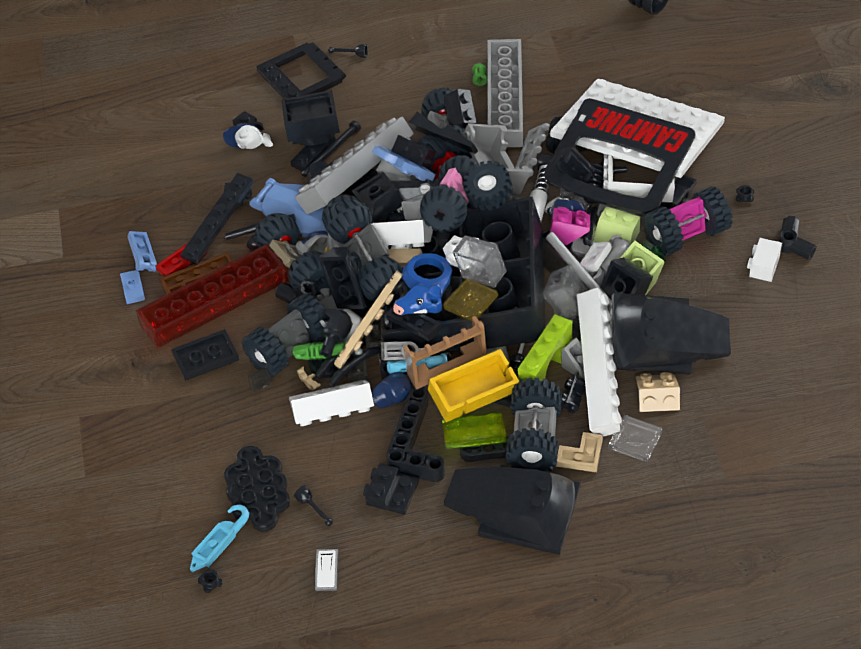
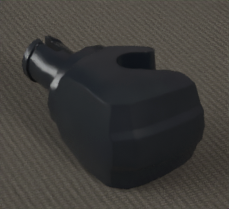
[320,309,353,357]

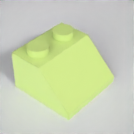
[593,206,640,251]
[620,241,664,295]

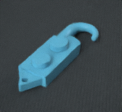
[190,505,249,572]

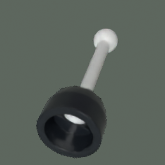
[509,343,525,370]

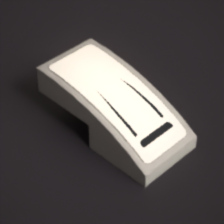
[315,549,338,591]

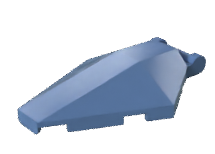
[249,178,327,238]

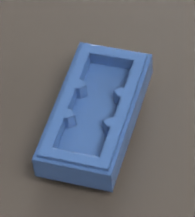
[120,270,145,304]

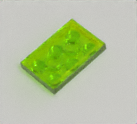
[442,413,507,449]

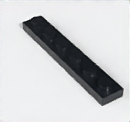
[180,173,254,264]

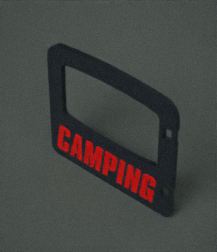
[544,98,696,214]

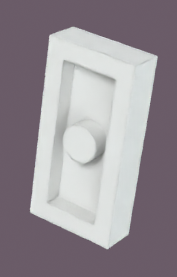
[580,242,612,272]

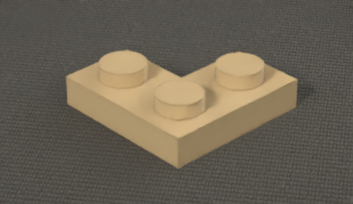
[556,432,603,472]

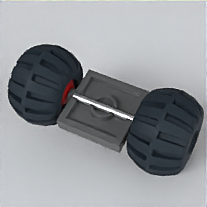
[326,200,404,301]

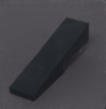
[408,111,478,154]

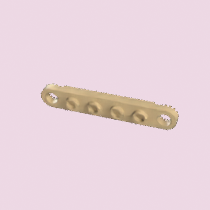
[334,271,403,369]

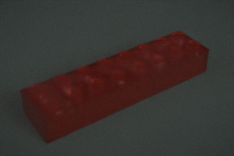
[136,244,288,348]

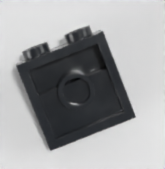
[363,463,419,515]

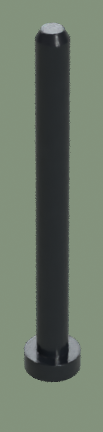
[302,120,361,177]

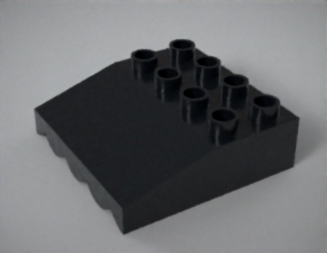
[382,196,545,352]

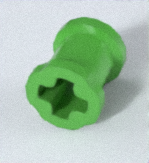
[472,63,488,86]

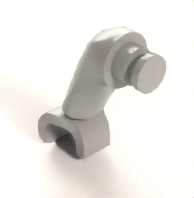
[588,235,630,290]

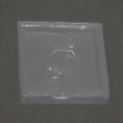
[609,415,662,462]

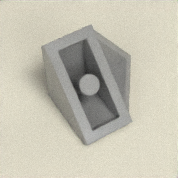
[562,338,585,380]

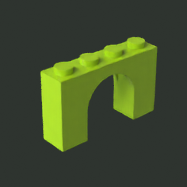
[518,314,572,382]

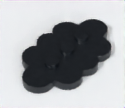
[224,446,290,532]

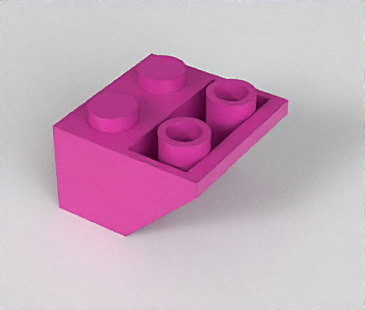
[549,207,590,245]

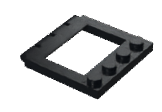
[256,42,346,99]

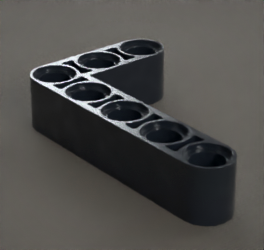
[387,386,445,482]

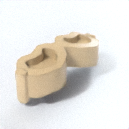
[297,367,321,390]

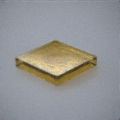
[443,278,498,321]

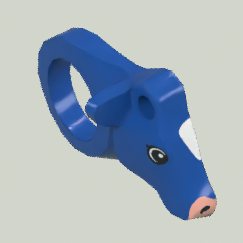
[393,253,452,315]

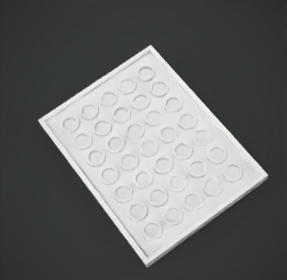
[550,79,725,178]

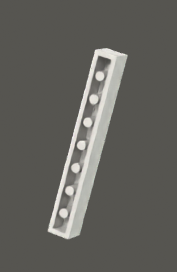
[577,288,622,437]

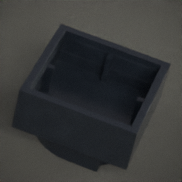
[281,90,340,145]

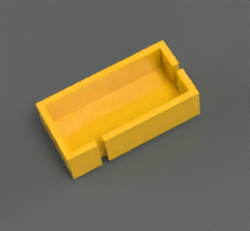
[428,349,519,422]

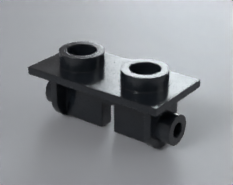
[561,372,586,414]

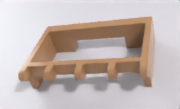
[403,316,487,389]

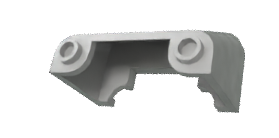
[462,123,531,196]

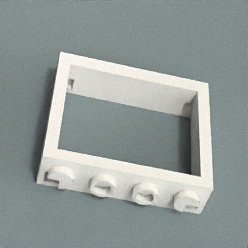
[603,154,675,202]

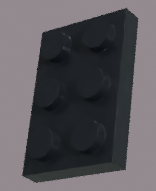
[171,329,239,381]

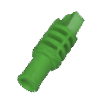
[292,342,345,360]

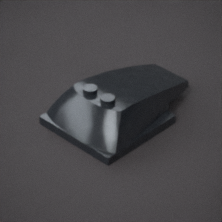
[612,293,731,375]
[444,465,581,555]

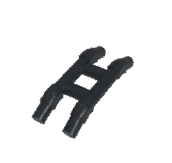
[314,338,381,388]

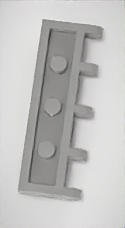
[516,123,550,178]

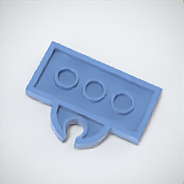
[372,145,435,181]

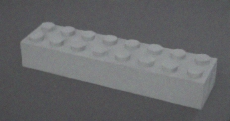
[488,39,523,147]
[295,116,414,214]

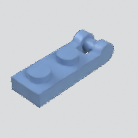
[127,231,157,272]

